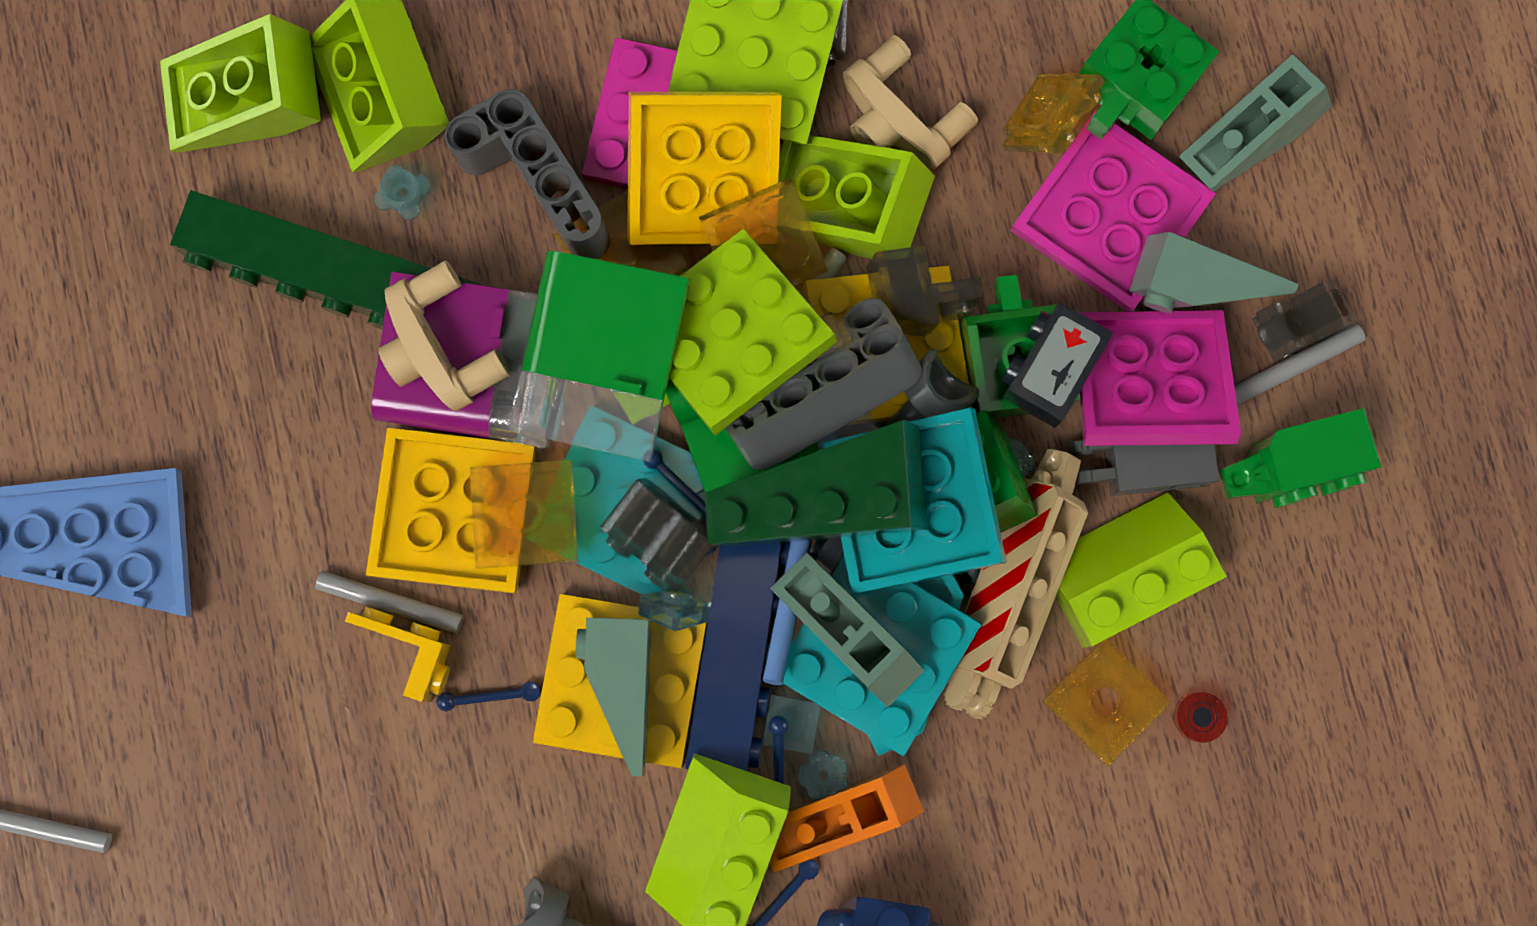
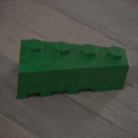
[705,420,927,547]

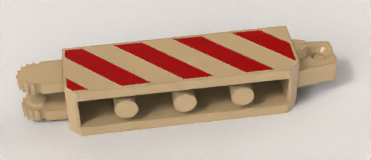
[943,449,1088,719]

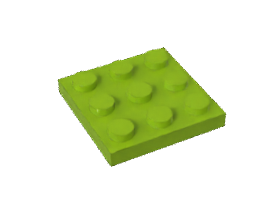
[668,0,843,146]
[669,229,837,435]

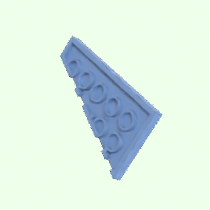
[0,468,192,617]

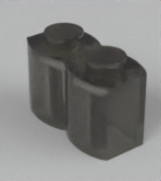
[600,477,718,591]

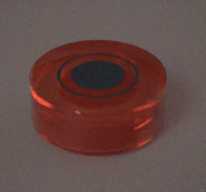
[1174,692,1228,743]

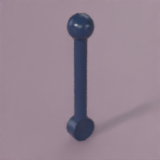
[643,450,707,525]
[436,682,541,712]
[768,716,789,784]
[746,859,819,926]

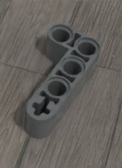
[444,89,610,259]
[726,298,923,470]

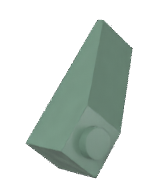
[1179,54,1332,192]
[1129,232,1299,313]
[770,552,924,708]
[576,618,651,776]

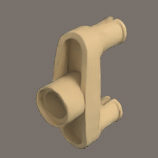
[843,35,978,169]
[378,260,511,412]

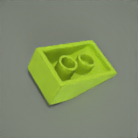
[160,14,321,153]
[776,135,935,266]

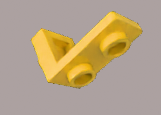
[345,606,451,702]

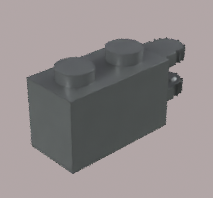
[1069,440,1219,496]

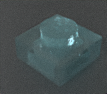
[638,584,711,631]
[762,695,821,754]

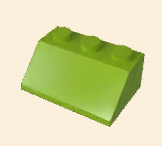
[310,0,449,172]
[1056,492,1227,648]
[645,753,791,926]

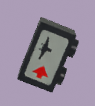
[1001,302,1113,428]

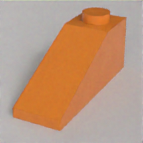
[769,764,924,873]

